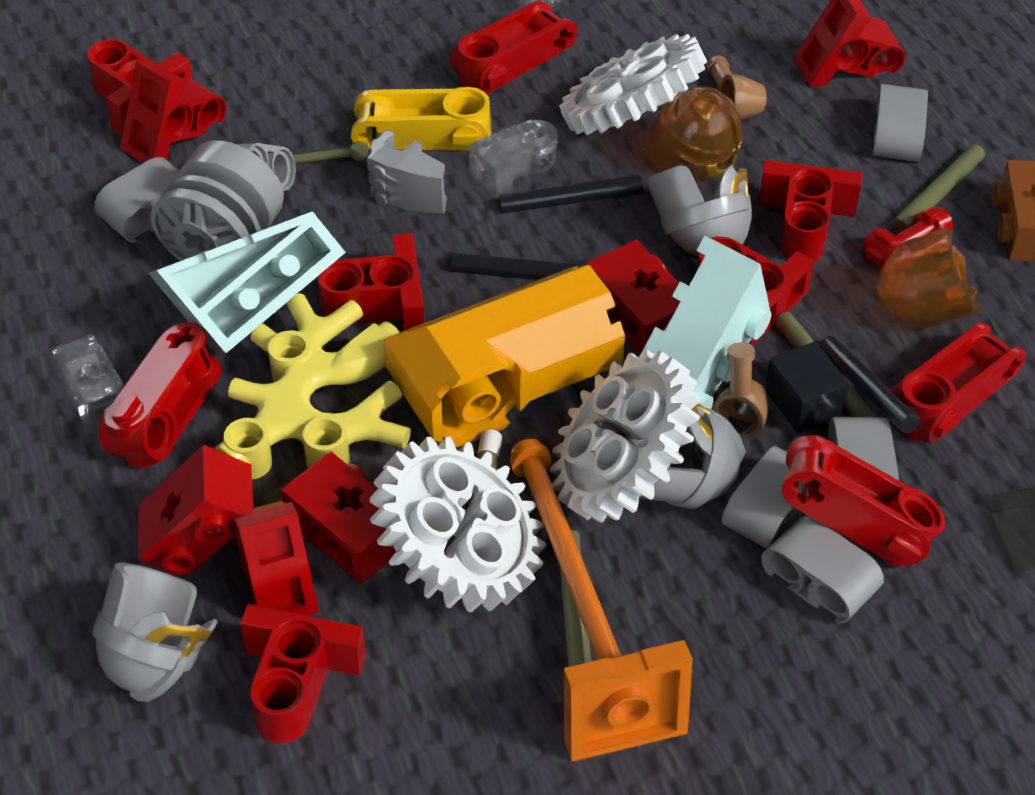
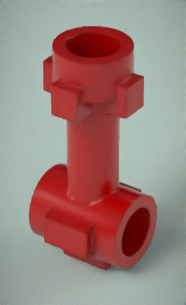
[862,207,953,274]

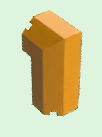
[384,264,625,447]

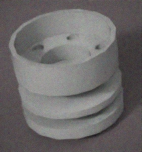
[151,140,284,261]

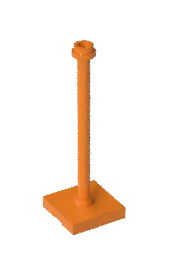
[510,439,693,762]

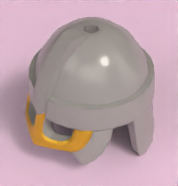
[646,165,752,256]
[625,403,746,509]
[92,563,218,702]

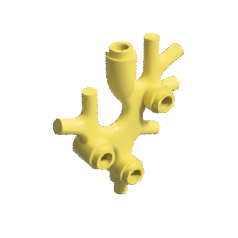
[215,294,411,480]

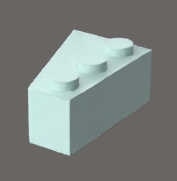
[148,211,346,353]
[639,236,771,409]

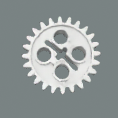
[559,34,707,135]
[550,349,701,523]
[369,437,546,612]

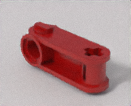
[450,0,578,94]
[99,322,222,468]
[890,322,1027,442]
[782,435,946,567]

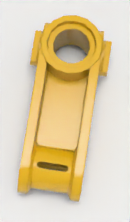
[351,87,491,150]

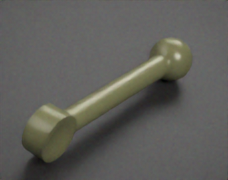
[293,142,368,164]

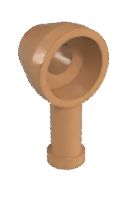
[706,55,766,121]
[712,342,768,439]

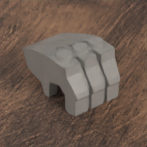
[367,130,447,214]

